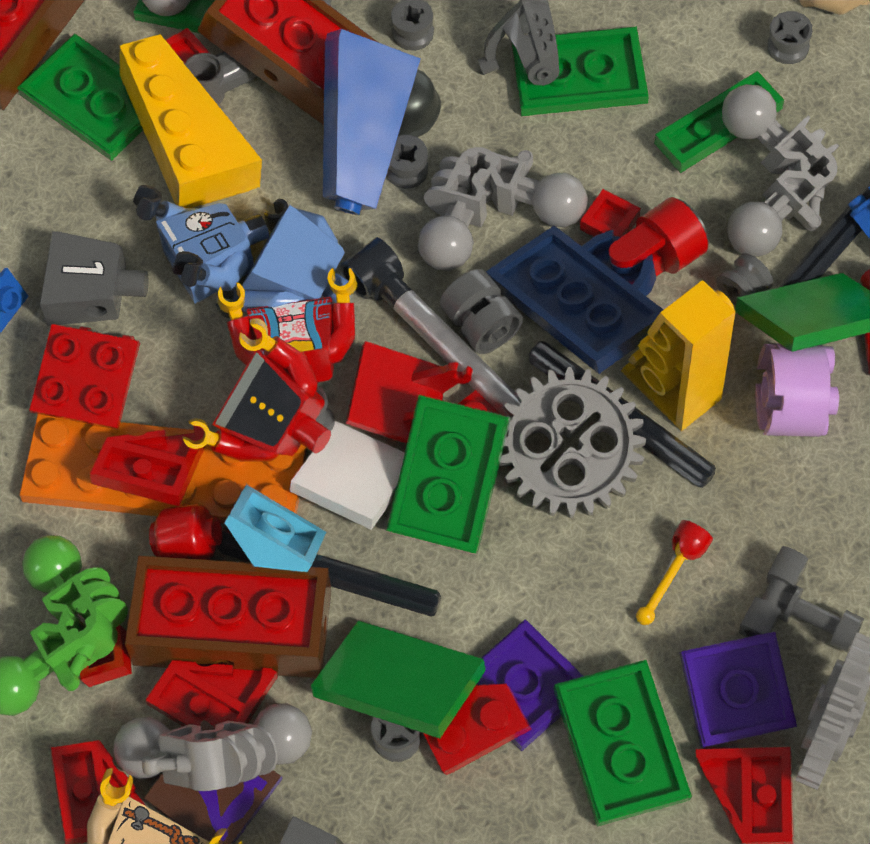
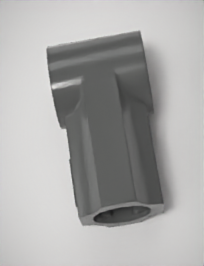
[185,51,258,105]

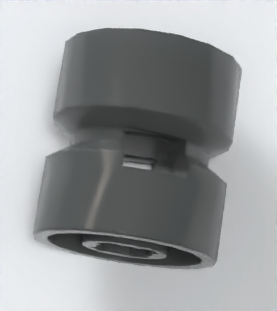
[440,269,523,354]

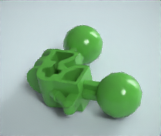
[0,535,128,716]

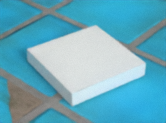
[290,421,405,530]

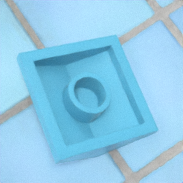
[225,484,326,572]

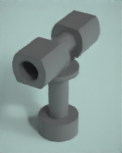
[739,546,864,653]

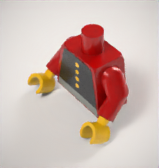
[183,318,331,462]

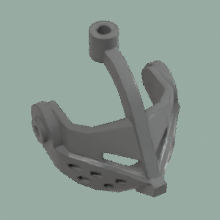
[478,0,559,86]

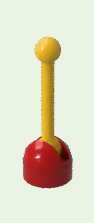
[636,520,713,625]

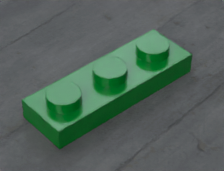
[654,71,784,173]

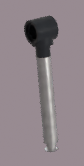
[340,237,520,421]

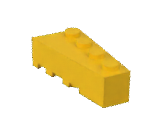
[120,34,262,208]
[621,280,736,431]

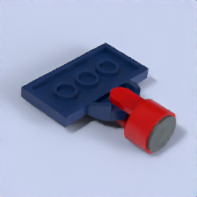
[486,197,709,374]

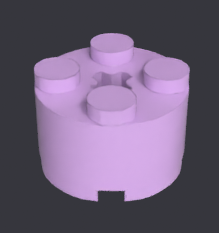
[755,344,839,437]

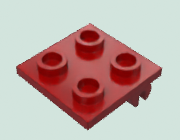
[29,324,140,430]
[345,341,473,444]

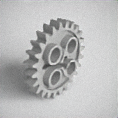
[499,367,646,518]
[795,632,870,790]

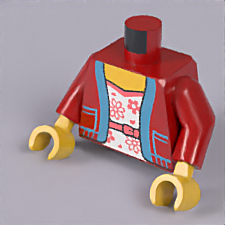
[218,268,357,382]

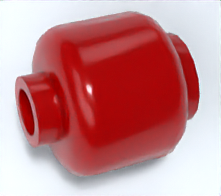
[149,504,222,560]

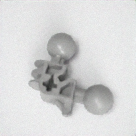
[722,84,839,257]
[417,147,588,271]
[113,703,312,791]

